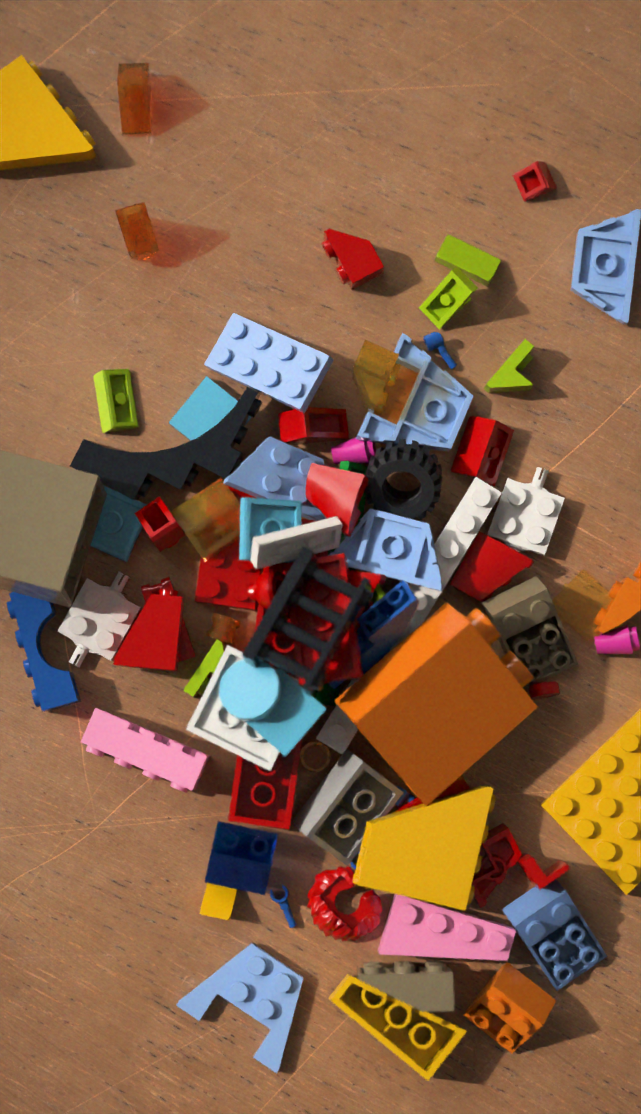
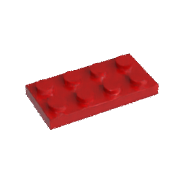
[194,482,261,610]
[284,553,363,687]

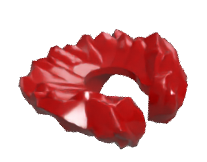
[307,866,382,942]

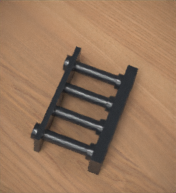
[242,547,373,697]

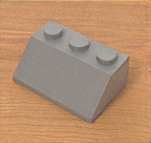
[291,749,404,866]

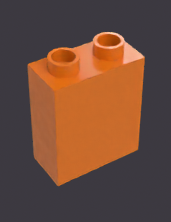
[334,602,538,806]

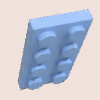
[204,313,334,413]

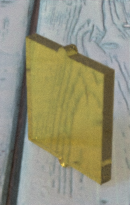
[552,569,612,641]

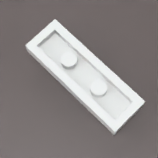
[251,516,342,569]

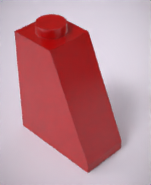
[113,589,184,671]

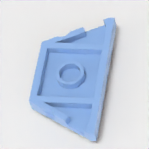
[570,209,641,325]
[223,436,327,521]
[328,508,443,592]

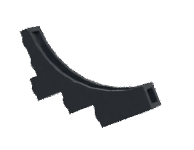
[70,387,262,500]

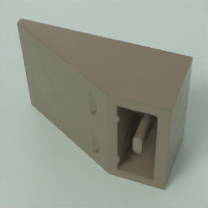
[482,576,578,690]
[357,960,454,1012]

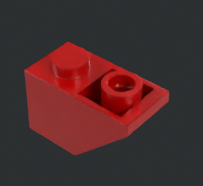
[321,229,384,290]

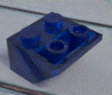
[204,821,278,895]

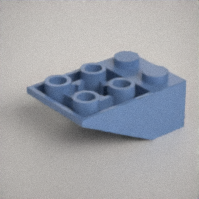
[502,879,607,991]

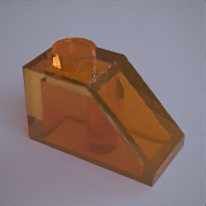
[117,63,152,135]
[115,202,159,260]

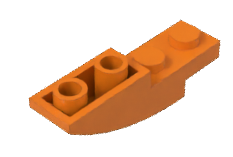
[593,561,641,635]

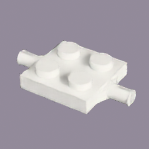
[487,467,565,556]
[57,571,141,668]

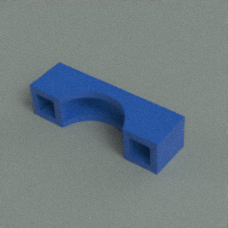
[7,592,81,712]

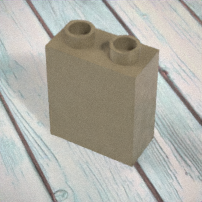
[0,450,107,608]

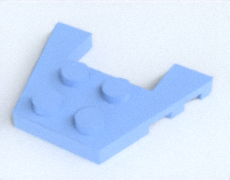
[356,333,473,452]
[176,943,303,1073]

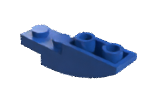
[327,580,419,689]

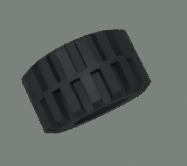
[364,439,443,520]

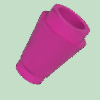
[331,437,376,464]
[594,624,640,654]

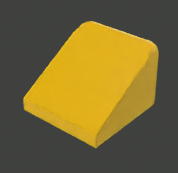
[200,882,237,921]

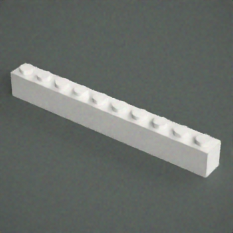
[316,477,502,755]

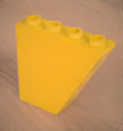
[0,55,96,170]
[353,785,496,911]

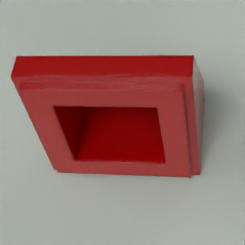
[513,161,557,202]

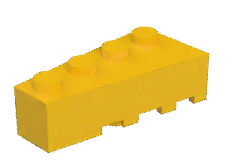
[328,974,467,1081]

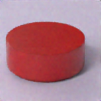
[528,681,560,700]

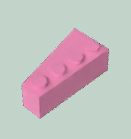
[81,708,210,793]
[378,894,516,961]

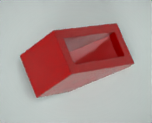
[278,407,349,444]
[134,496,185,552]

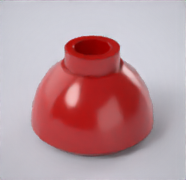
[248,568,285,609]

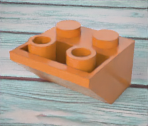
[463,962,556,1054]

